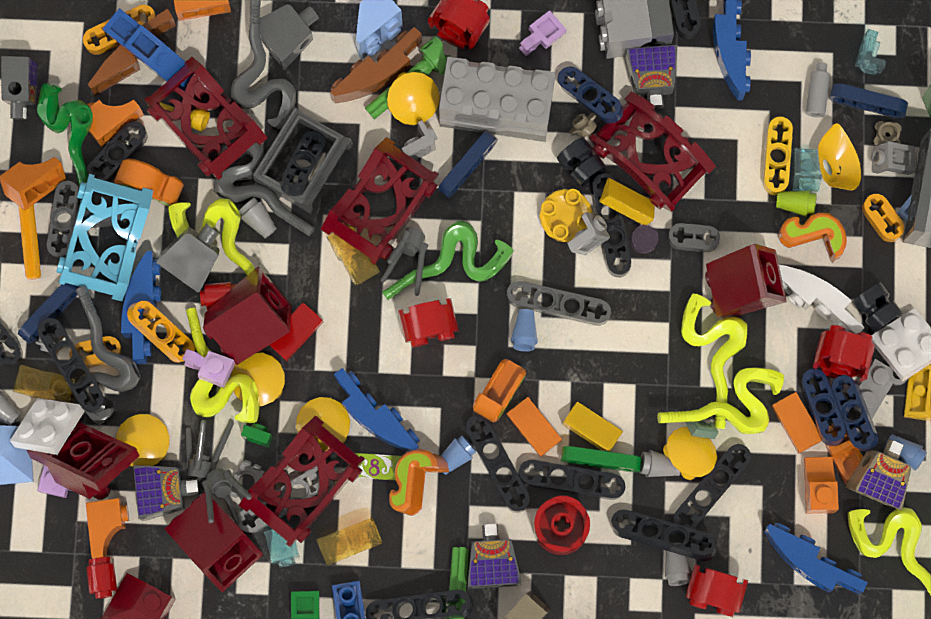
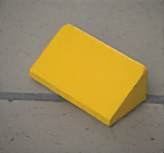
[599,178,655,226]
[904,364,931,421]
[562,402,623,452]

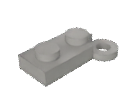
[851,359,908,419]

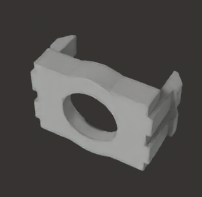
[230,460,265,500]

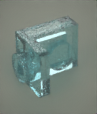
[855,29,887,74]
[792,148,822,192]
[264,524,300,568]

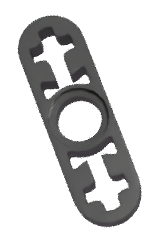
[47,181,81,259]

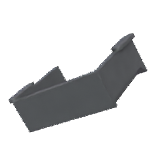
[253,108,353,214]

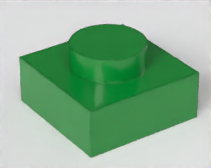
[241,423,273,448]
[291,591,320,619]

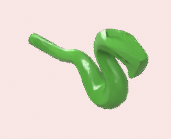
[382,220,514,300]

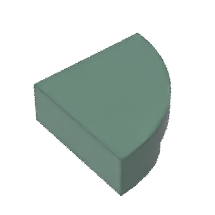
[685,410,719,439]

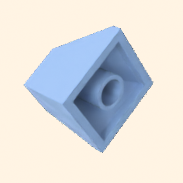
[0,425,34,485]

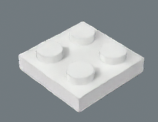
[871,308,931,382]
[10,398,85,455]

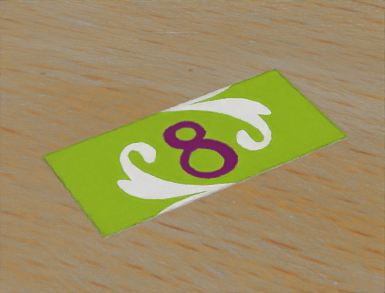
[355,453,401,480]

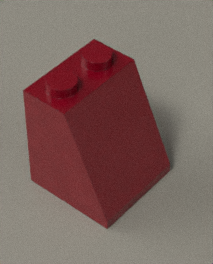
[705,244,787,318]
[203,266,292,365]
[164,492,264,593]

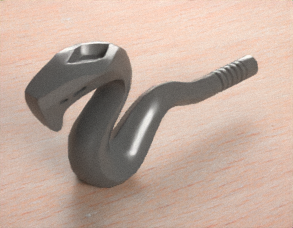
[231,0,296,130]
[213,132,315,236]
[76,286,141,425]

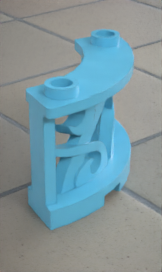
[56,174,153,302]

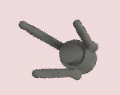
[380,228,429,296]
[185,420,234,479]
[202,468,252,524]

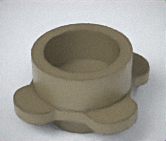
[569,113,597,138]
[874,121,902,146]

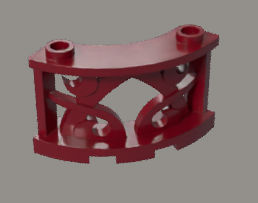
[144,57,267,180]
[589,91,716,212]
[320,137,439,265]
[239,415,365,547]

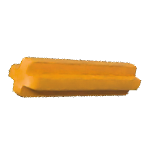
[18,204,41,280]

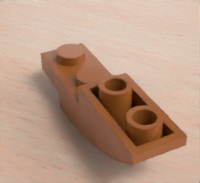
[330,27,422,104]

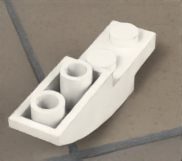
[779,265,865,334]

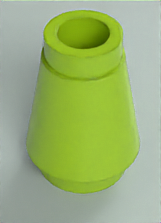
[776,190,817,217]

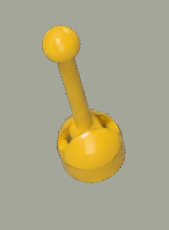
[148,102,210,132]

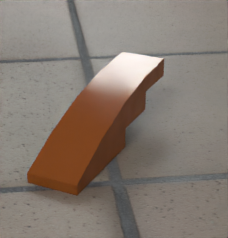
[88,9,176,96]

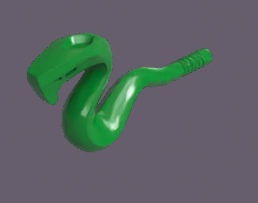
[37,83,93,210]

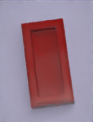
[269,303,324,362]

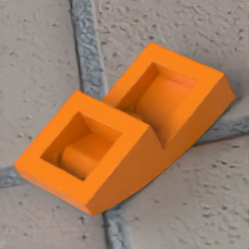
[824,425,863,484]

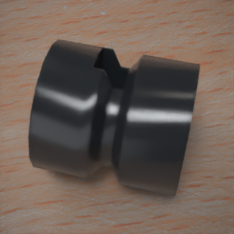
[557,137,607,188]
[852,282,903,333]

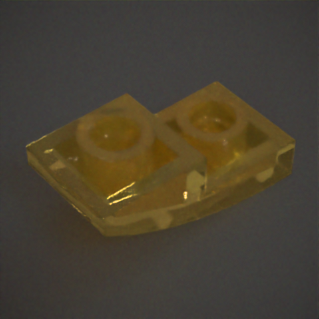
[326,225,380,285]
[12,365,76,403]
[317,517,382,565]

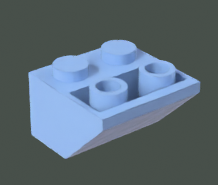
[356,0,403,60]

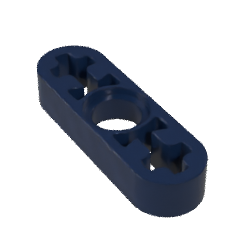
[558,66,623,123]
[829,84,908,118]
[438,131,498,198]
[18,283,80,344]
[801,369,846,446]
[831,375,878,452]

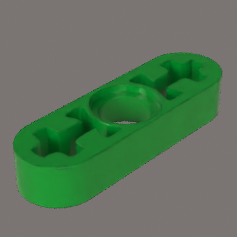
[560,446,642,472]

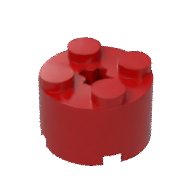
[428,0,490,50]
[398,298,459,348]
[813,325,875,382]
[533,496,590,555]
[685,565,749,617]

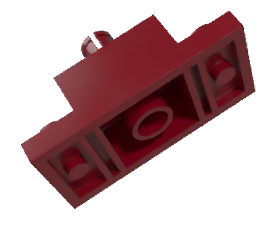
[26,422,140,500]

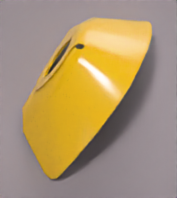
[818,123,861,190]

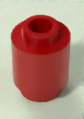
[200,282,237,311]
[86,557,117,599]

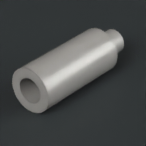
[806,62,830,117]

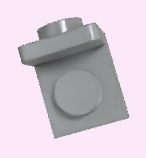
[402,120,438,160]
[871,141,915,175]
[567,212,610,255]

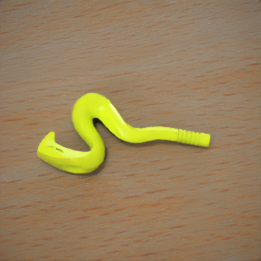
[169,198,255,275]
[681,294,747,429]
[186,308,259,423]
[657,368,784,434]
[848,507,931,596]

